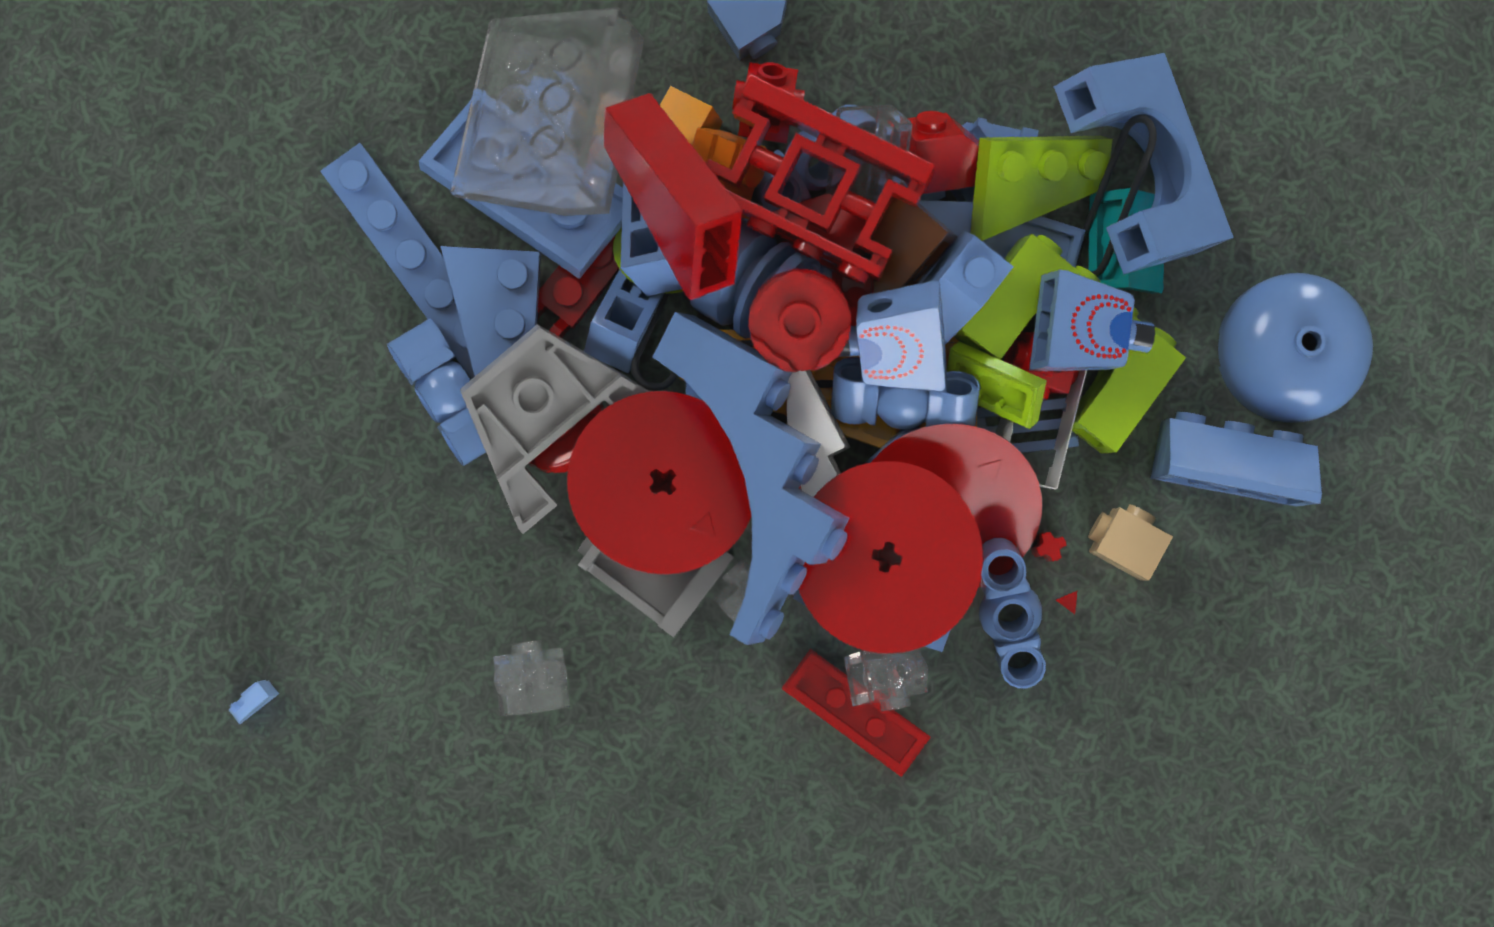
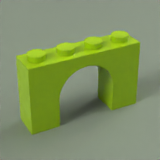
[954,234,1186,454]

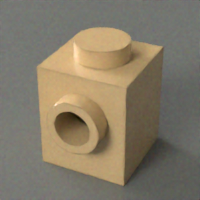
[1088,504,1173,581]

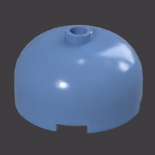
[1218,273,1373,423]

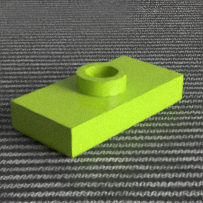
[946,341,1047,429]

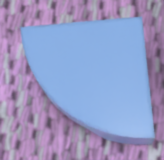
[229,680,279,724]

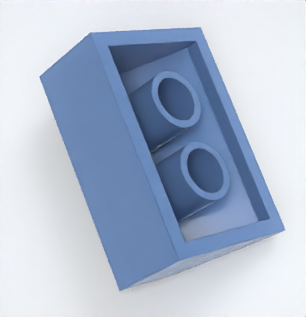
[1150,412,1322,507]

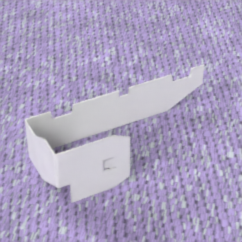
[995,370,1087,489]

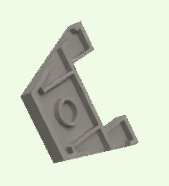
[460,324,652,534]

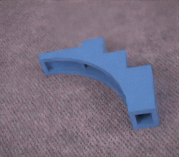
[653,312,850,645]

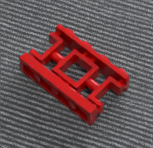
[706,74,935,284]

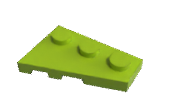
[970,136,1113,241]

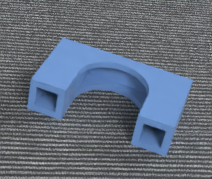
[1054,53,1234,275]

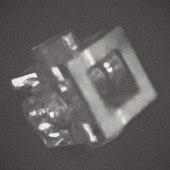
[493,640,570,716]
[844,648,928,711]

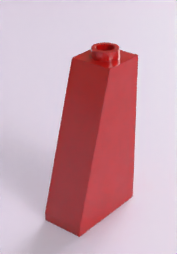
[604,93,742,300]

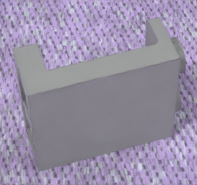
[577,537,734,638]

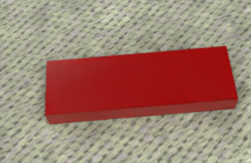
[781,648,931,777]

